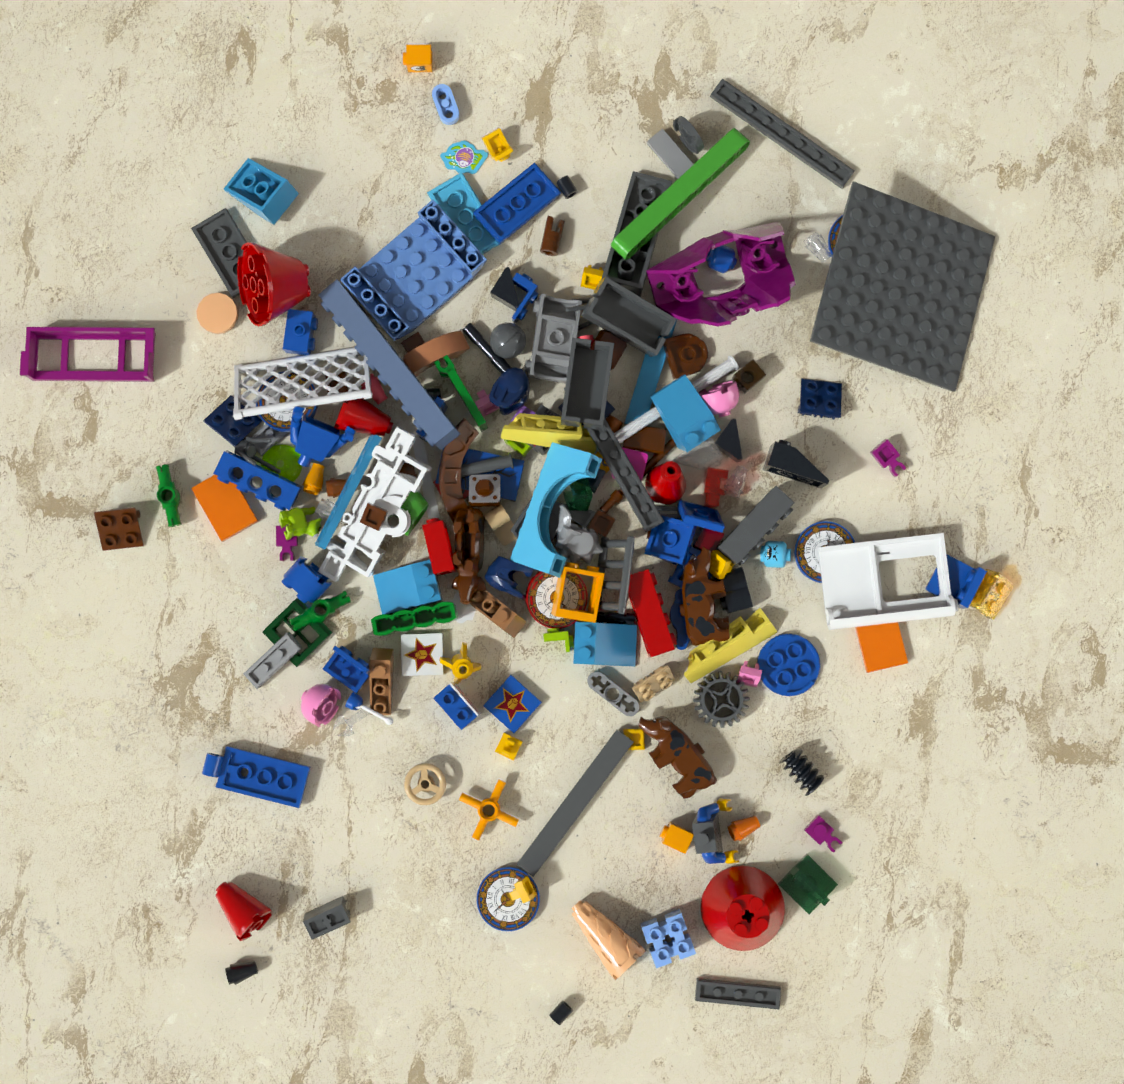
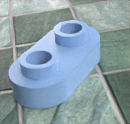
[432,84,459,125]

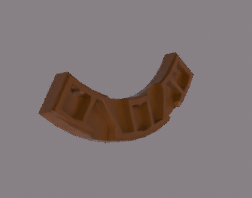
[439,418,479,523]

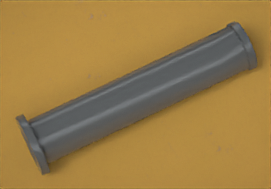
[461,453,514,478]

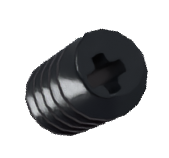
[779,749,824,796]

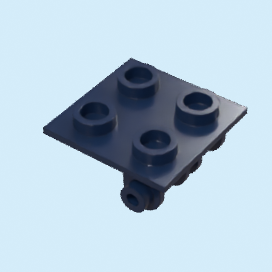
[798,378,842,420]
[203,395,262,447]

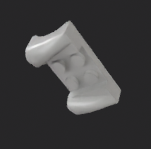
[524,294,582,384]

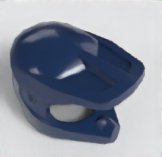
[489,367,530,415]
[484,556,534,599]

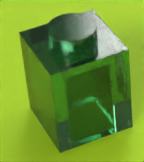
[563,478,593,511]

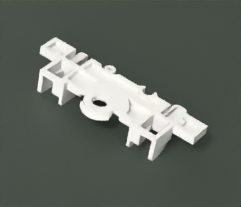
[318,427,432,582]

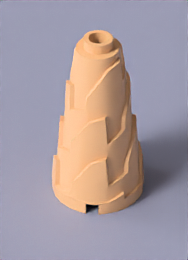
[571,900,646,980]

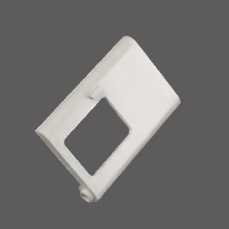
[819,533,958,630]

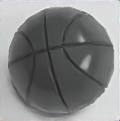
[490,322,526,359]

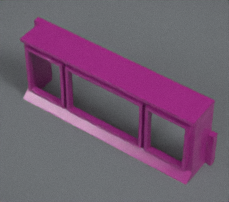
[20,327,156,382]

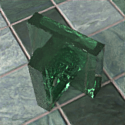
[778,854,838,915]

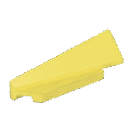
[501,413,596,454]
[684,608,777,683]

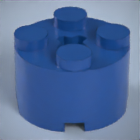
[282,556,332,603]

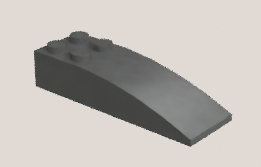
[602,171,672,297]

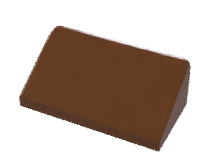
[623,424,666,454]

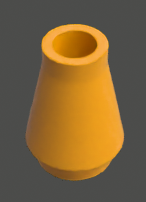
[302,463,325,495]

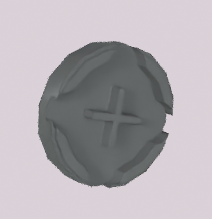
[673,116,704,154]

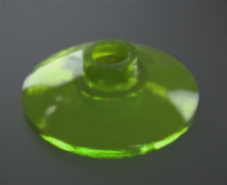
[261,444,302,482]

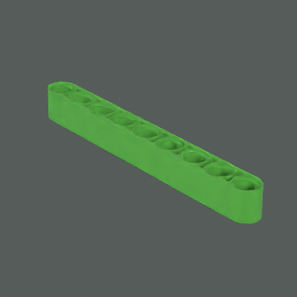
[611,128,750,260]

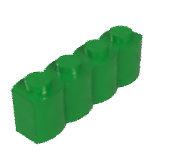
[371,602,458,636]

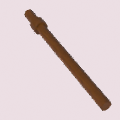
[599,438,676,514]

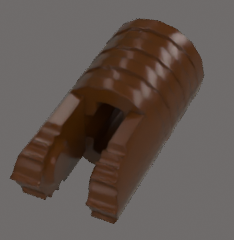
[540,215,565,256]

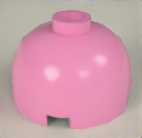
[698,381,740,417]
[301,684,341,727]

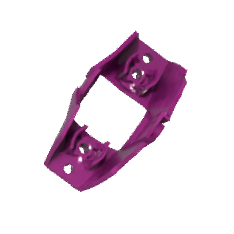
[646,222,796,327]

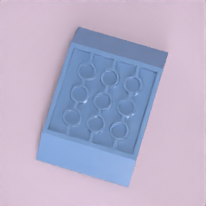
[340,200,487,341]

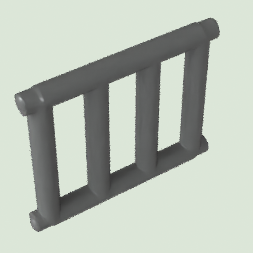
[597,536,635,614]

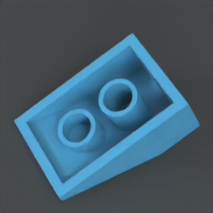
[224,158,299,225]
[650,375,721,452]
[373,560,443,614]
[573,622,637,667]

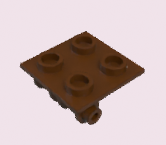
[94,507,144,551]

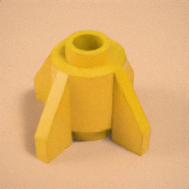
[439,642,481,684]

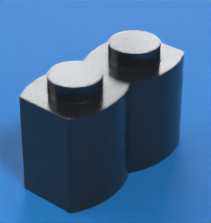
[714,567,753,614]

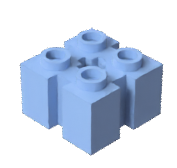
[640,909,696,968]

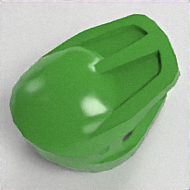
[388,491,429,536]

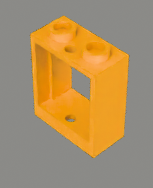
[551,562,605,623]

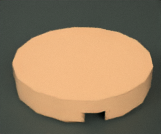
[196,293,239,334]

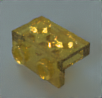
[970,569,1015,620]

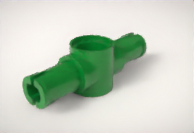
[156,464,182,527]
[289,591,351,631]

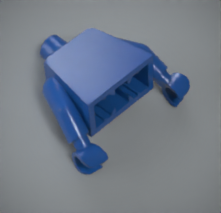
[290,406,356,467]

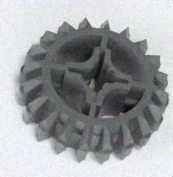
[693,671,750,728]

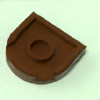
[663,333,708,380]

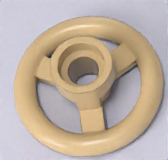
[404,763,446,805]

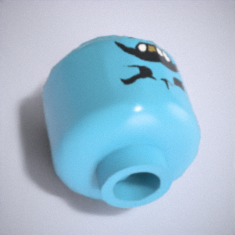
[760,541,791,568]

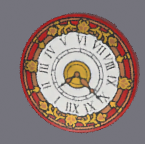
[525,571,588,628]

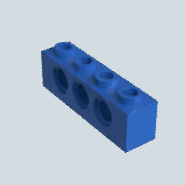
[213,450,302,511]

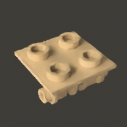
[632,665,675,702]

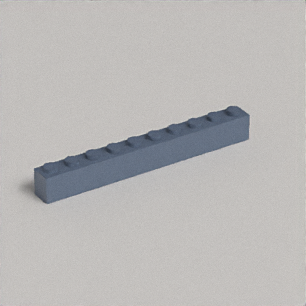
[318,279,460,450]

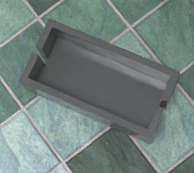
[581,277,677,357]
[561,337,614,430]
[716,486,795,566]

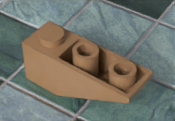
[470,590,526,638]
[369,648,394,715]

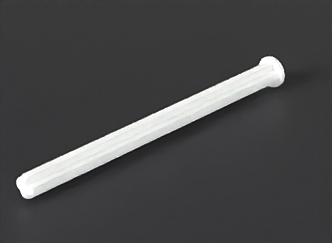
[596,355,739,453]

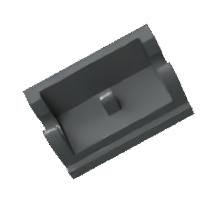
[303,896,351,940]

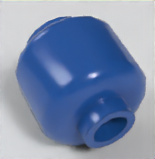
[706,245,737,273]

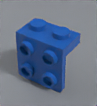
[323,645,370,694]

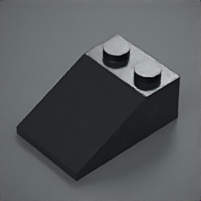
[763,440,829,489]

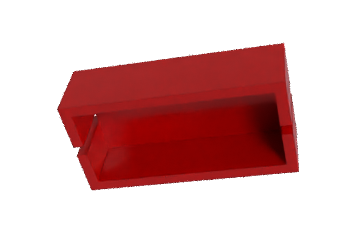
[628,569,677,657]

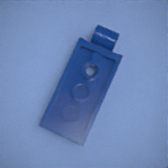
[202,746,311,808]

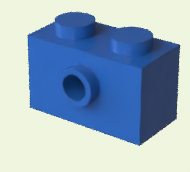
[283,309,318,355]

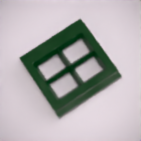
[262,597,333,667]

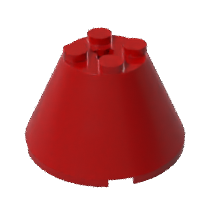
[237,242,311,327]
[700,865,785,951]

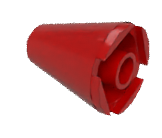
[334,398,394,437]
[645,461,686,505]
[215,882,272,941]

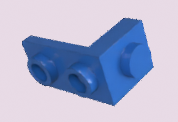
[512,273,539,323]

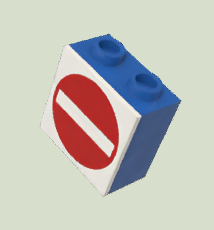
[433,682,481,730]

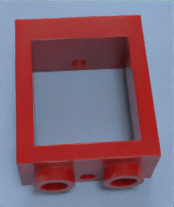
[422,518,457,576]

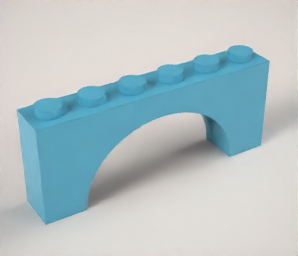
[510,442,602,578]

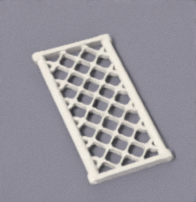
[233,347,373,420]

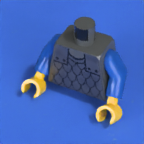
[692,798,739,864]

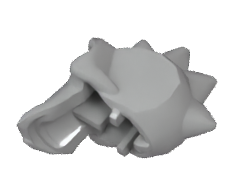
[555,504,603,564]

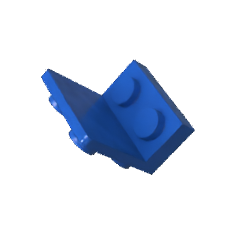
[925,554,987,609]

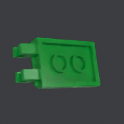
[435,355,488,432]

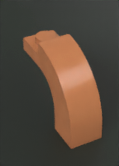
[403,330,470,377]

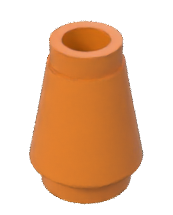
[727,816,760,841]

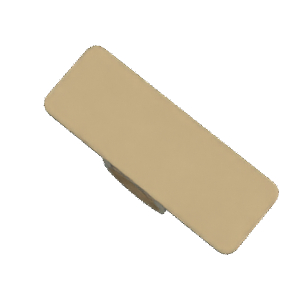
[478,504,517,546]

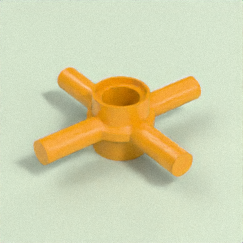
[459,779,519,840]

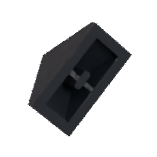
[490,267,519,311]
[713,419,743,462]

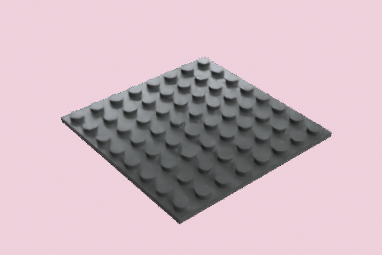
[810,182,995,392]

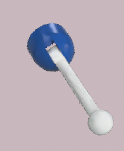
[345,692,393,725]

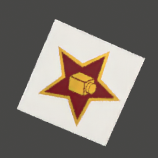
[401,633,444,676]

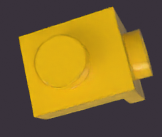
[481,128,513,162]

